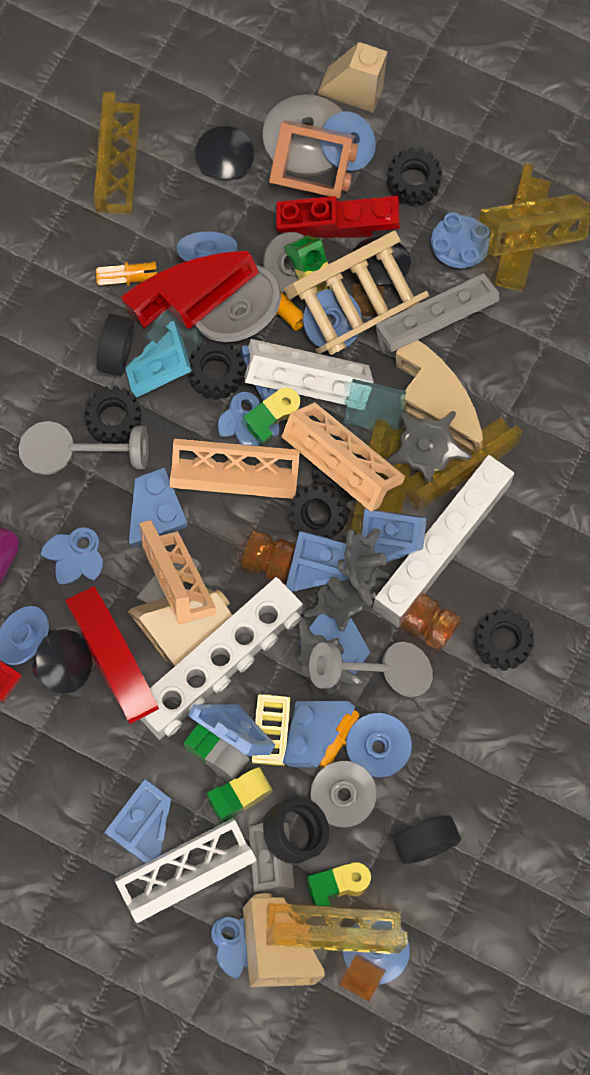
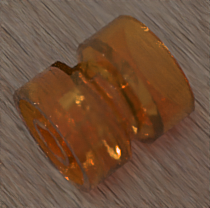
[241,530,296,583]
[402,593,462,652]

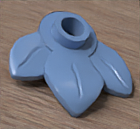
[218,392,279,446]
[40,527,103,585]
[211,917,248,979]

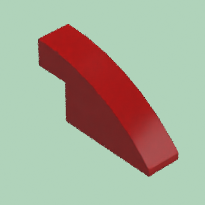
[120,251,259,329]
[65,586,159,724]

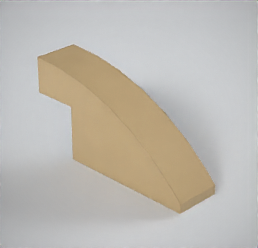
[396,340,483,456]

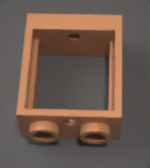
[269,120,359,199]

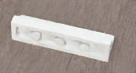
[244,339,374,409]
[114,818,257,923]

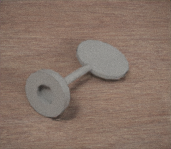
[18,421,149,475]
[309,641,433,698]

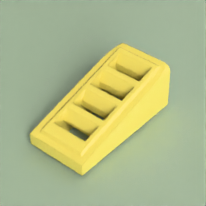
[252,695,290,766]

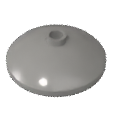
[263,94,343,176]
[195,265,281,342]

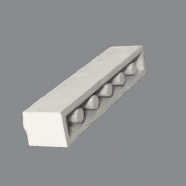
[373,455,514,627]

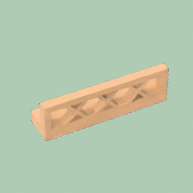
[282,403,405,512]
[170,439,300,499]
[139,520,217,624]

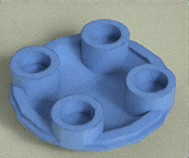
[431,212,491,269]

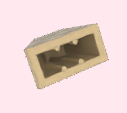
[318,42,388,113]
[128,588,233,666]
[242,893,325,987]

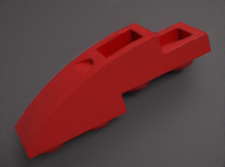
[277,196,400,238]

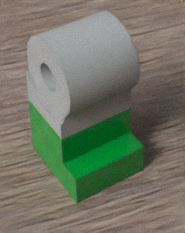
[184,723,249,780]

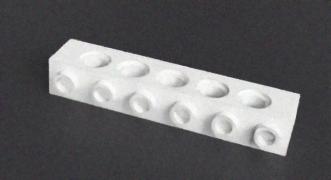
[140,577,303,740]

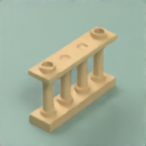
[284,230,429,355]

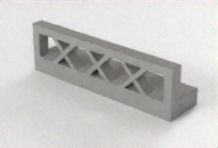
[376,273,500,354]

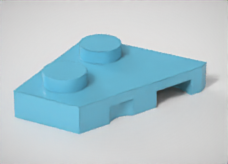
[125,321,192,397]

